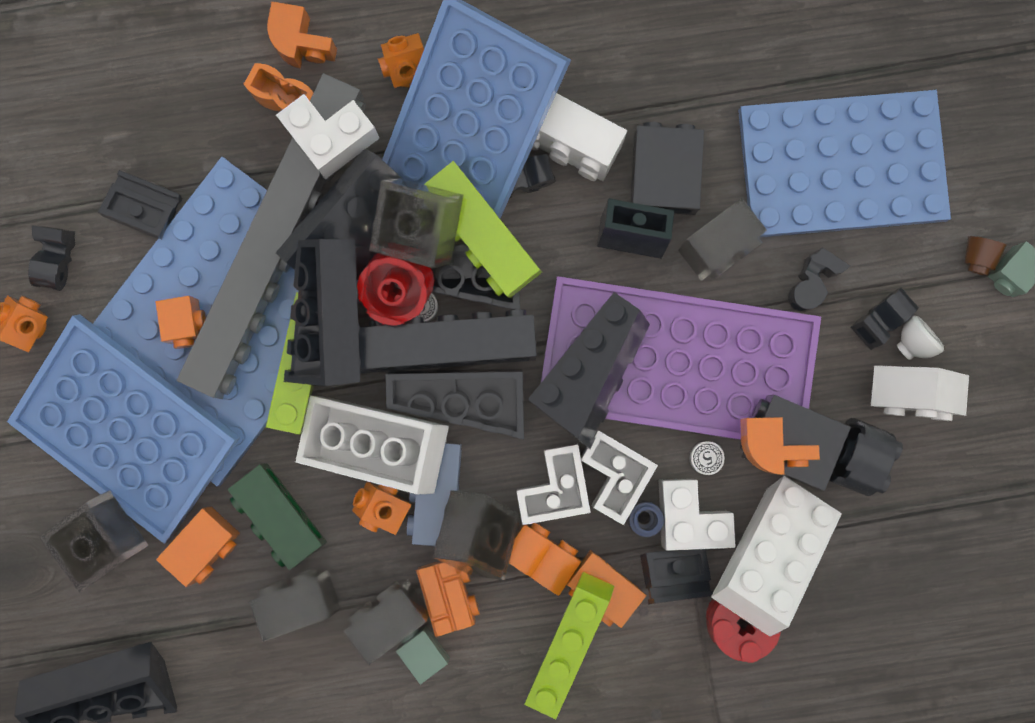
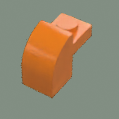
[267,2,337,69]
[740,417,820,475]

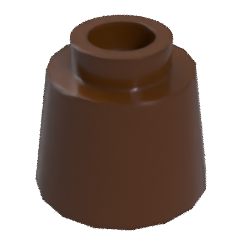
[965,236,1007,276]

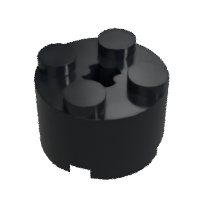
[829,418,903,496]

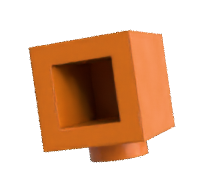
[155,296,206,349]

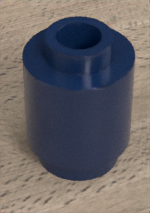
[627,501,664,537]

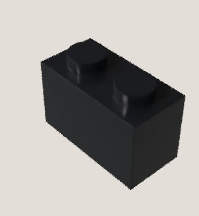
[597,198,674,259]

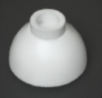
[897,316,944,360]

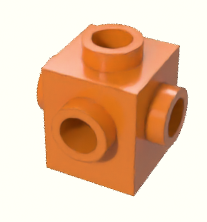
[378,33,424,88]
[0,295,48,353]
[352,481,411,535]

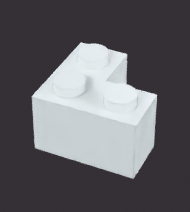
[276,94,379,179]
[871,366,969,421]
[581,431,658,525]
[517,444,591,525]
[658,479,735,550]

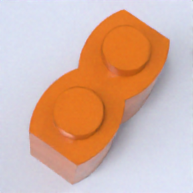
[244,63,313,111]
[502,523,581,596]

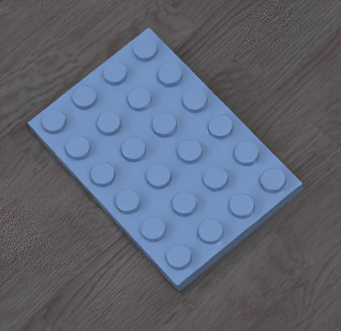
[382,0,571,223]
[738,90,951,238]
[7,314,240,544]

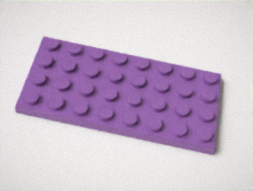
[541,276,821,440]

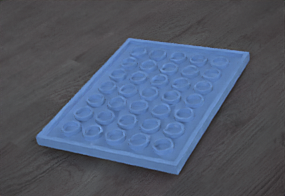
[93,157,360,487]

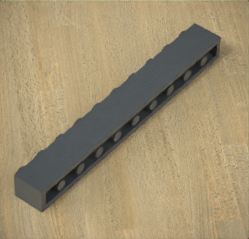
[176,73,366,399]

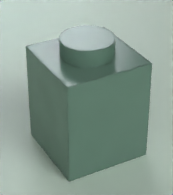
[988,241,1035,297]
[396,625,450,685]

